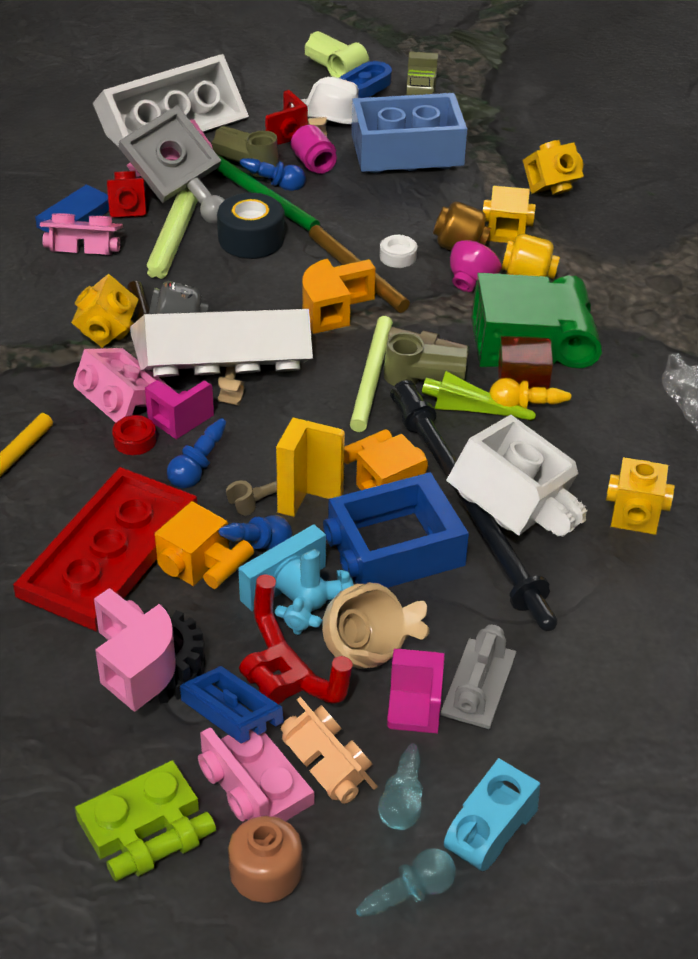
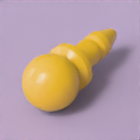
[489,378,572,408]

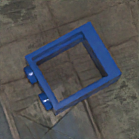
[323,472,469,588]

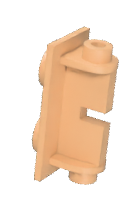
[281,697,378,804]

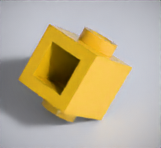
[483,186,536,243]

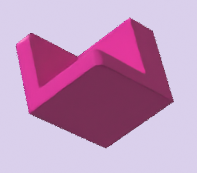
[145,380,214,440]
[387,648,445,734]

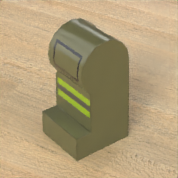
[406,51,438,95]

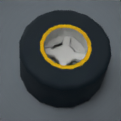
[217,192,285,259]

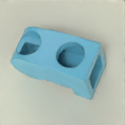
[444,758,540,871]

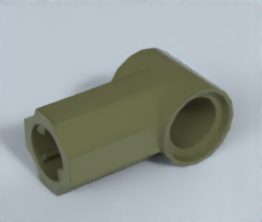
[211,125,279,178]
[383,332,468,386]

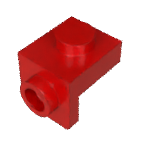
[107,171,146,217]

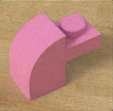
[94,588,176,712]

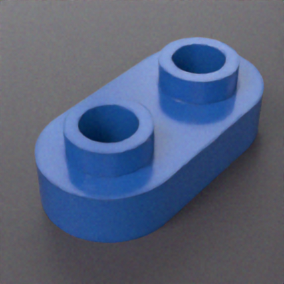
[339,61,392,98]

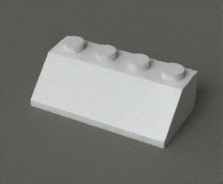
[93,54,249,146]
[130,309,313,377]

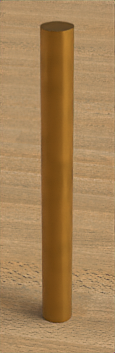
[309,225,410,313]

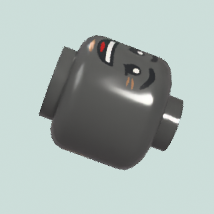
[149,281,208,314]

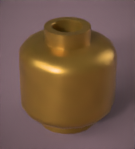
[433,202,491,251]

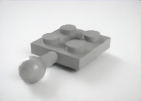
[118,105,225,224]

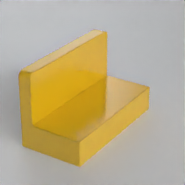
[276,417,345,517]

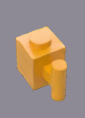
[344,429,428,490]
[155,501,254,589]

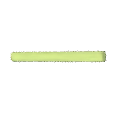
[350,316,393,432]

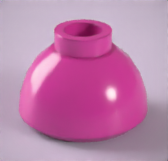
[450,240,502,292]

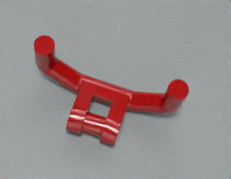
[239,574,353,704]

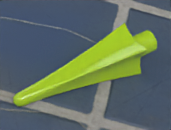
[422,371,536,420]

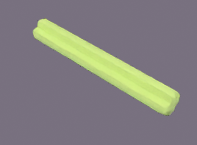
[146,187,198,279]

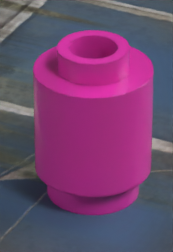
[291,125,337,174]

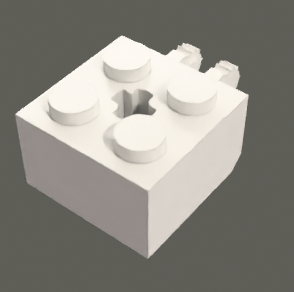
[446,415,588,537]

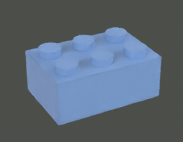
[352,93,467,173]

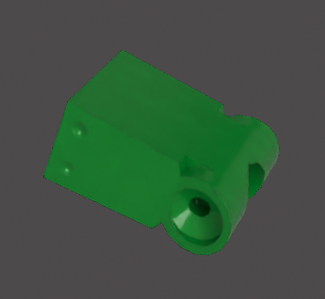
[471,273,602,368]

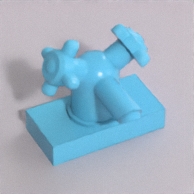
[238,524,354,635]

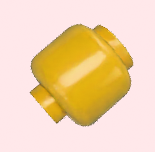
[501,234,560,279]

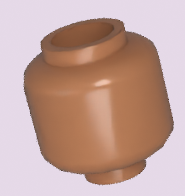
[228,815,303,903]

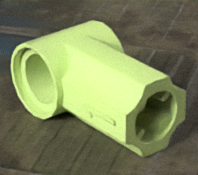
[305,31,369,78]

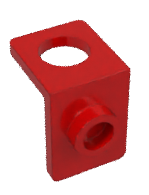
[265,90,308,145]

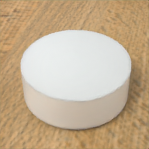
[380,235,417,268]

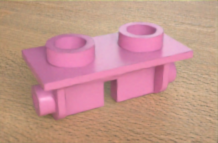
[40,213,123,256]

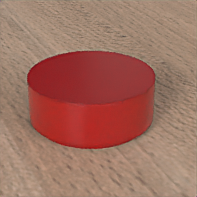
[112,415,157,455]

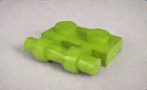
[75,760,216,882]

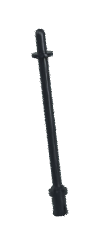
[390,380,557,631]

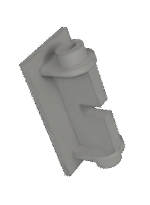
[440,625,517,729]

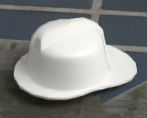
[291,76,358,124]

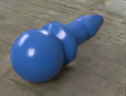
[240,158,306,191]
[167,418,226,488]
[218,515,292,550]

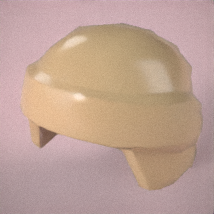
[322,582,430,669]

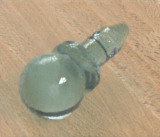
[378,743,423,830]
[356,848,456,917]

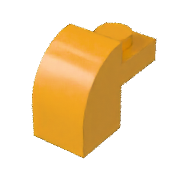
[302,259,376,334]

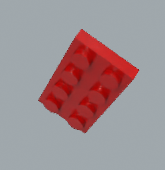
[13,467,198,632]

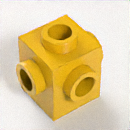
[523,140,584,195]
[71,274,139,348]
[606,457,675,535]

